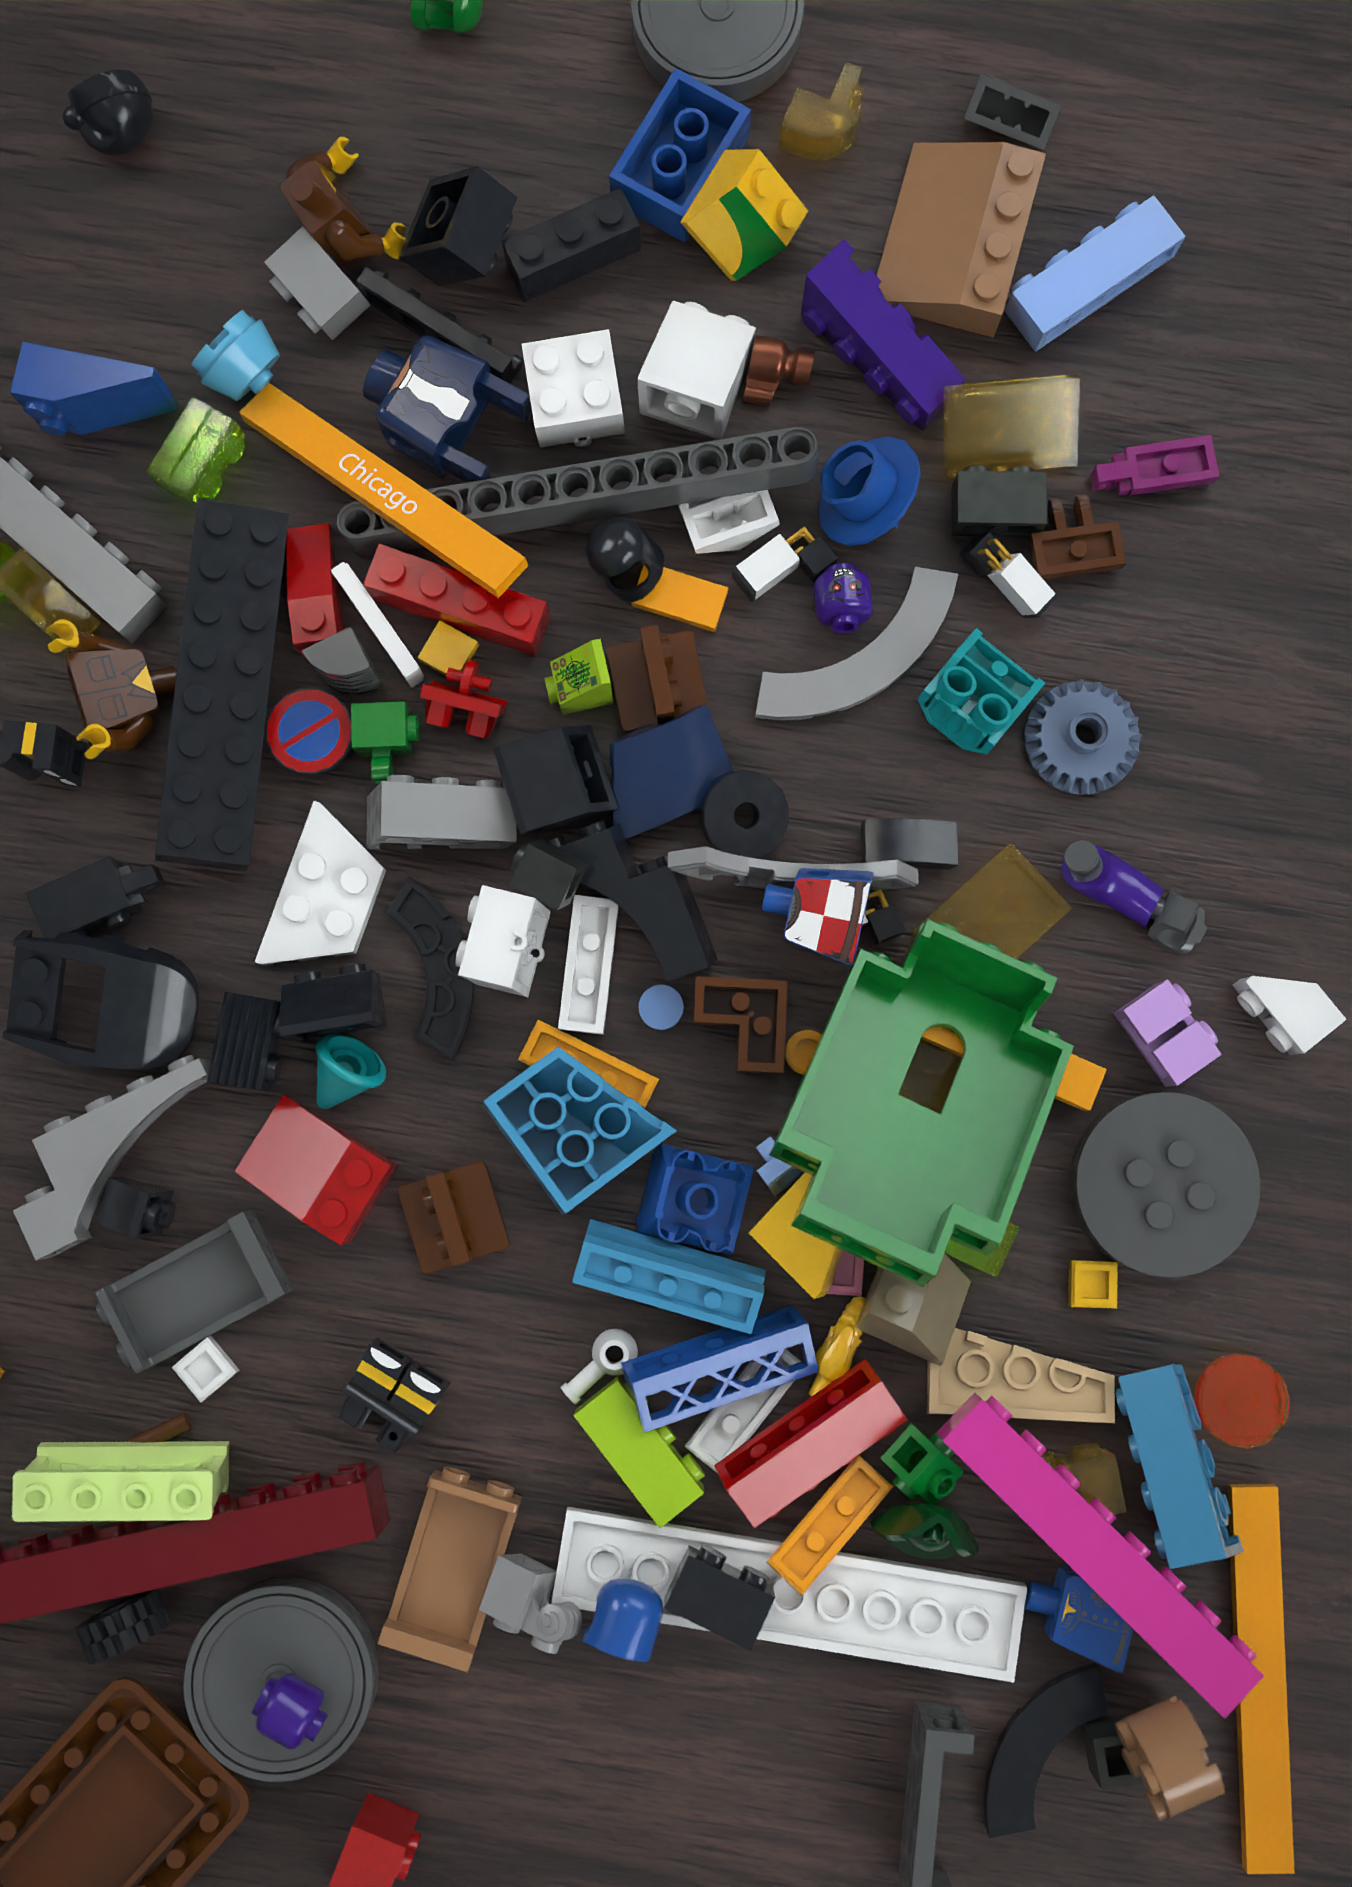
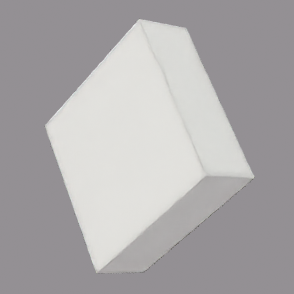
[172,1336,240,1403]

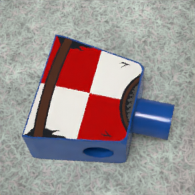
[762,868,874,966]

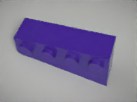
[801,239,966,431]

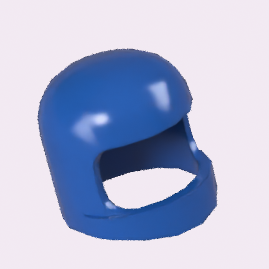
[581,1578,663,1662]

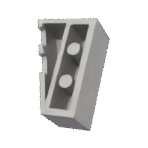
[366,775,517,849]

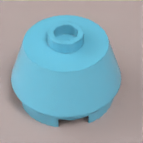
[191,310,280,401]

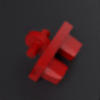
[420,660,508,738]

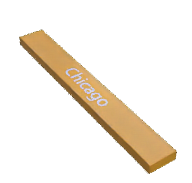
[239,382,528,598]

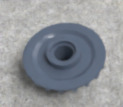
[1024,679,1142,795]

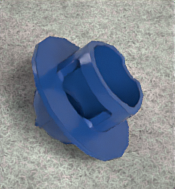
[818,436,921,546]

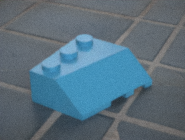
[482,1047,677,1215]

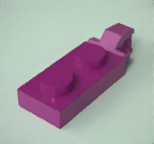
[1090,435,1220,496]

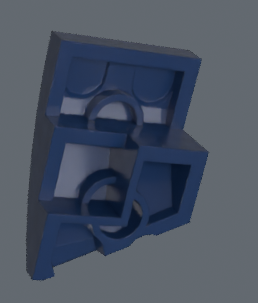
[609,705,733,839]

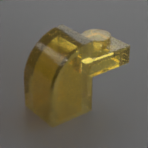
[779,62,865,160]

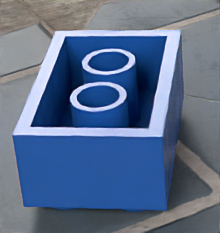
[609,68,751,243]

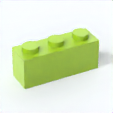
[573,1375,705,1528]

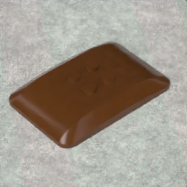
[0,1677,251,1887]

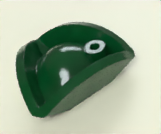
[870,1503,979,1560]

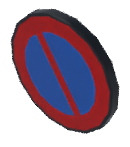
[265,688,352,775]

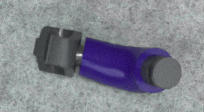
[1062,840,1207,955]

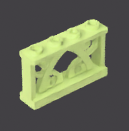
[12,1441,229,1522]

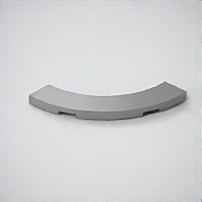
[755,567,958,720]
[668,846,918,891]

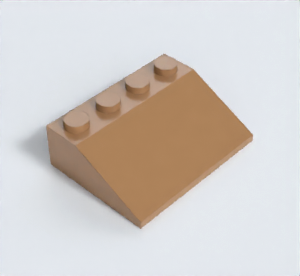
[877,142,1046,338]

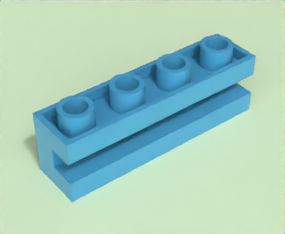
[572,1219,766,1334]

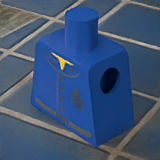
[1025,1565,1133,1673]

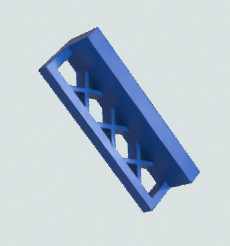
[621,1305,819,1432]

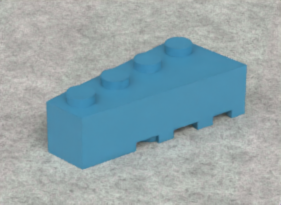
[1116,1364,1244,1569]

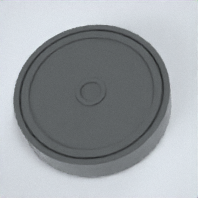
[631,0,804,102]
[1069,1092,1260,1277]
[183,1577,379,1782]

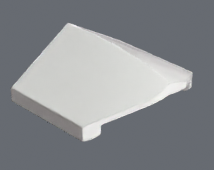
[678,490,779,554]

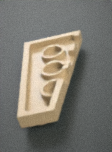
[927,1328,1115,1424]

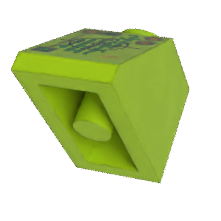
[545,639,614,715]

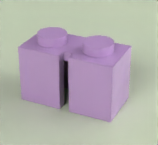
[1113,979,1222,1087]

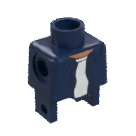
[363,336,532,482]

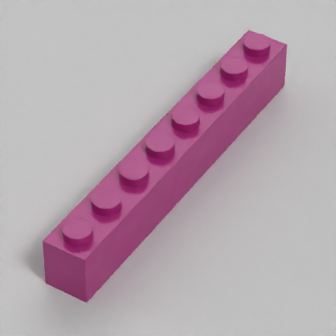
[936,1392,1264,1719]

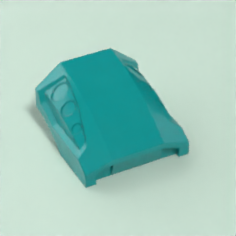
[917,628,1045,755]

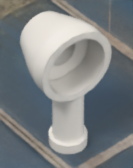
[560,1328,638,1404]

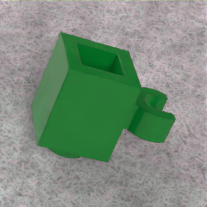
[351,701,419,785]

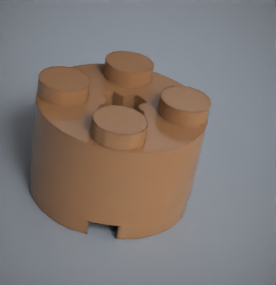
[1115,1696,1224,1821]

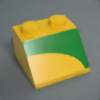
[680,149,808,281]

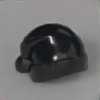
[62,69,153,156]

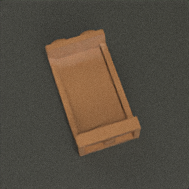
[378,1466,522,1673]

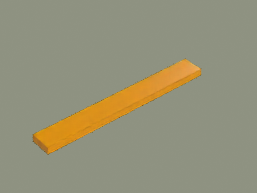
[1227,1484,1295,1874]

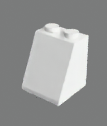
[638,301,756,440]

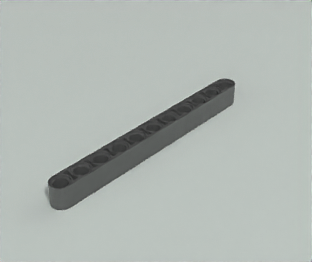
[336,427,818,557]

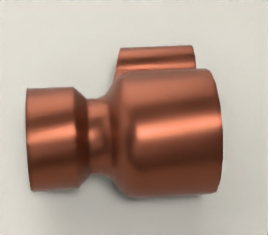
[743,335,815,406]

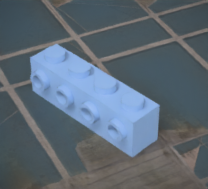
[1005,195,1185,352]

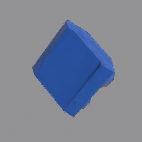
[636,1143,754,1255]

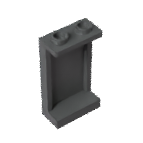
[95,1210,294,1374]
[898,1701,975,1887]

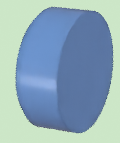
[639,985,684,1031]

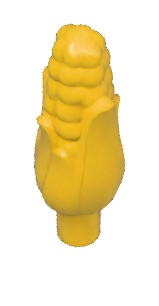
[809,1296,865,1396]

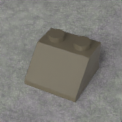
[855,1253,971,1366]

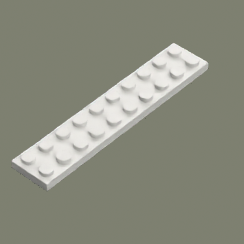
[551,1506,1027,1682]

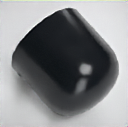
[586,516,665,602]

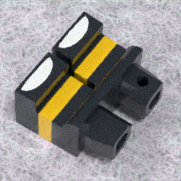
[0,720,87,787]
[339,1338,451,1453]

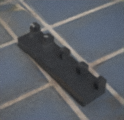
[356,267,524,384]

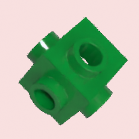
[880,1423,964,1505]

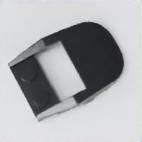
[3,930,199,1070]

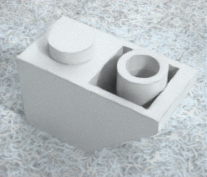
[1233,976,1347,1055]

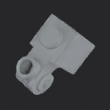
[479,1553,582,1654]

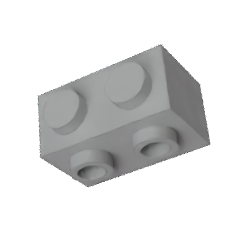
[264,226,371,341]

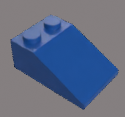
[10,342,178,436]

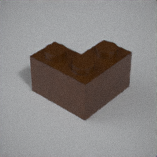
[693,976,788,1075]

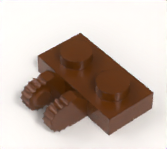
[1029,494,1126,580]

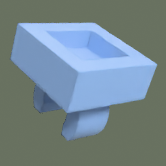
[756,1136,805,1196]

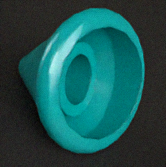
[316,1033,386,1110]

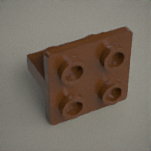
[607,625,709,733]
[398,1161,510,1274]

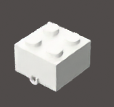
[522,329,626,448]
[456,885,551,997]

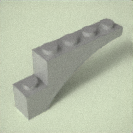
[13,1055,211,1261]

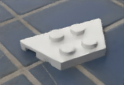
[255,801,386,966]

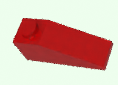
[286,523,344,658]

